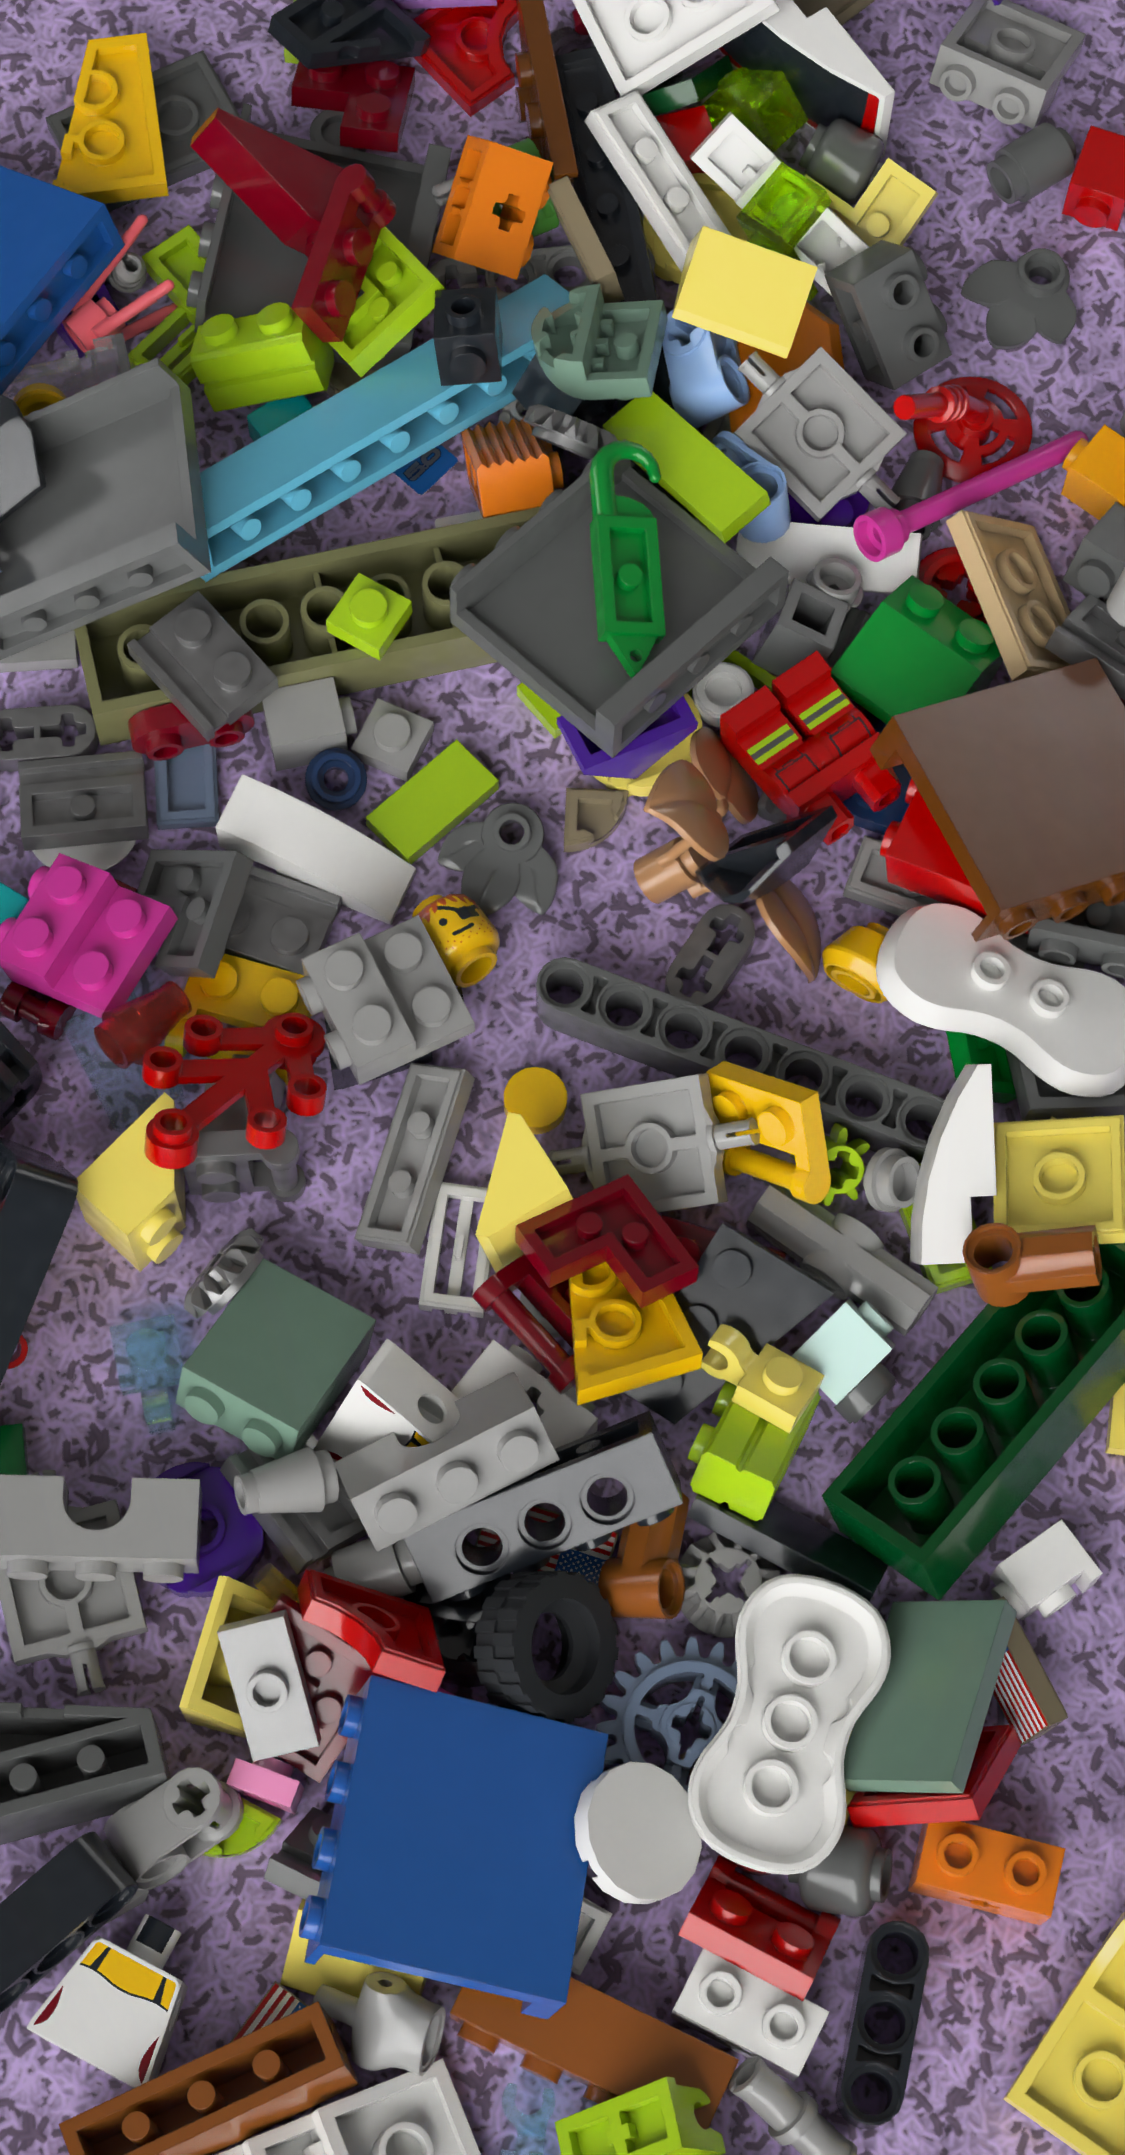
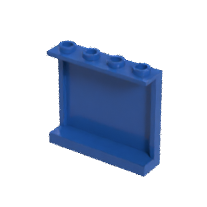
[0,165,125,394]
[299,1675,609,2019]

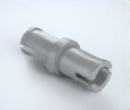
[729,2055,857,2155]

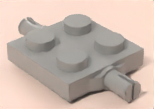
[734,347,907,522]
[548,1073,760,1213]
[0,1469,148,1696]

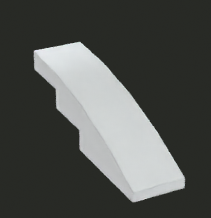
[690,112,869,296]

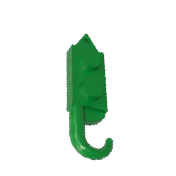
[589,440,666,678]

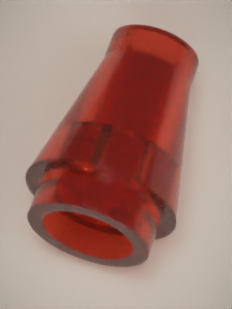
[94,981,192,1069]

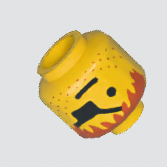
[412,894,500,988]

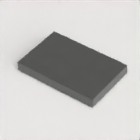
[45,50,240,212]

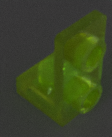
[736,162,832,301]

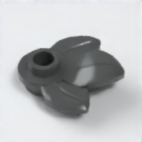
[961,248,1077,350]
[438,803,558,916]

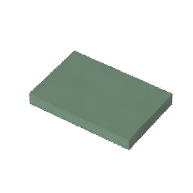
[844,1600,1017,1794]

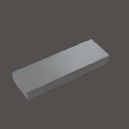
[354,1063,475,1255]

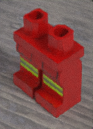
[720,651,901,845]

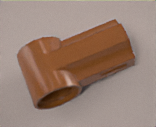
[962,1223,1102,1307]
[598,1492,690,1619]

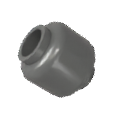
[798,118,884,206]
[788,1824,893,1917]

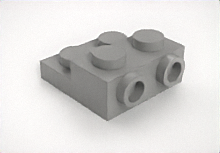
[929,0,1086,128]
[296,915,475,1085]

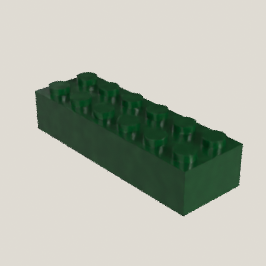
[822,1243,1125,1601]

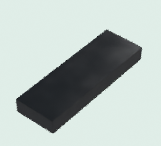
[687,1494,889,1602]

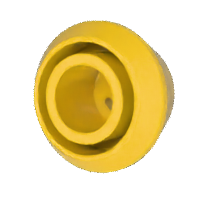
[822,922,889,1003]

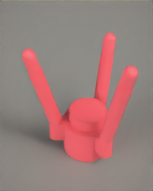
[62,214,177,360]

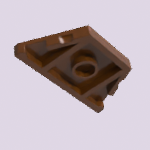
[515,0,578,184]

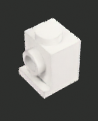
[990,1519,1103,1620]

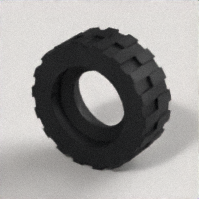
[474,1571,619,1723]

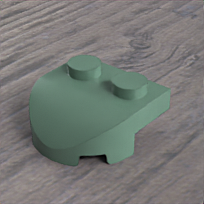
[531,284,668,400]

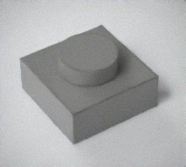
[351,698,434,782]

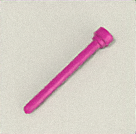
[853,431,1089,562]

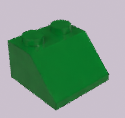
[831,575,1003,724]

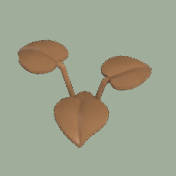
[633,727,821,984]

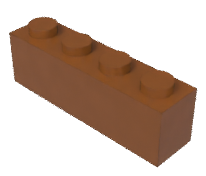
[450,1977,739,2129]
[59,2001,359,2155]

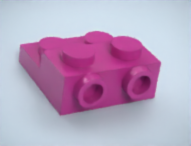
[0,853,178,1023]

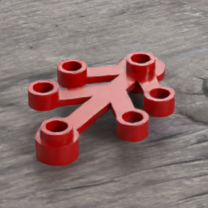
[142,1012,327,1169]

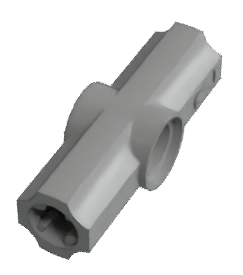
[746,1184,938,1336]

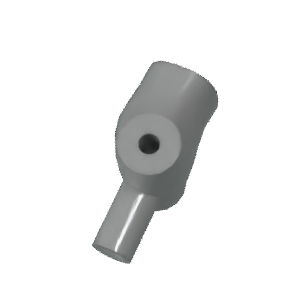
[313,1972,446,2076]

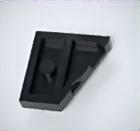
[268,0,431,69]

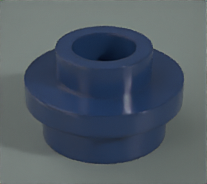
[305,748,367,811]

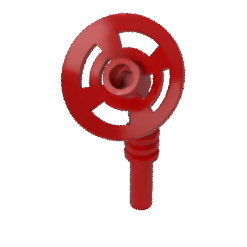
[893,376,1032,483]

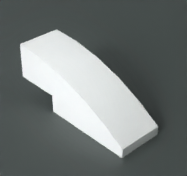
[215,774,416,925]
[910,1064,997,1265]

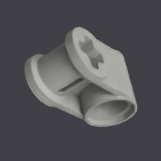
[103,1767,244,1891]

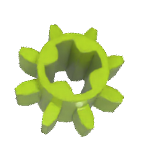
[790,1123,870,1206]

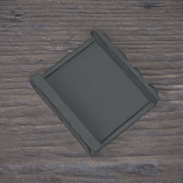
[186,103,452,371]
[0,358,211,660]
[450,439,789,758]

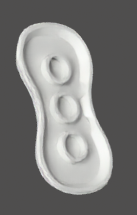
[876,903,1125,1097]
[688,1574,891,1875]

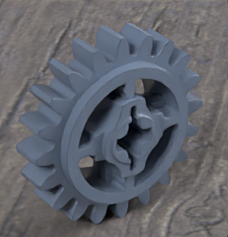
[596,1637,737,1793]

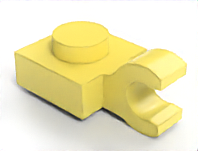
[701,1324,825,1434]

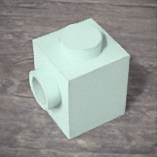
[791,1299,895,1405]

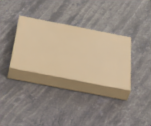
[946,510,1070,681]

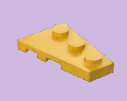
[52,33,169,204]
[569,1262,703,1406]

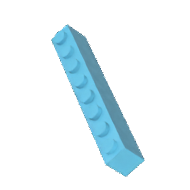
[200,274,569,582]

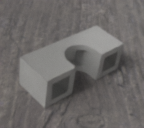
[334,1372,560,1552]
[0,1475,202,1583]

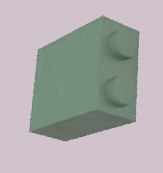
[175,1258,376,1459]

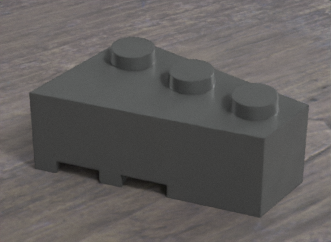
[0,1702,171,1845]

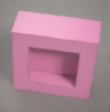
[226,1757,304,1814]

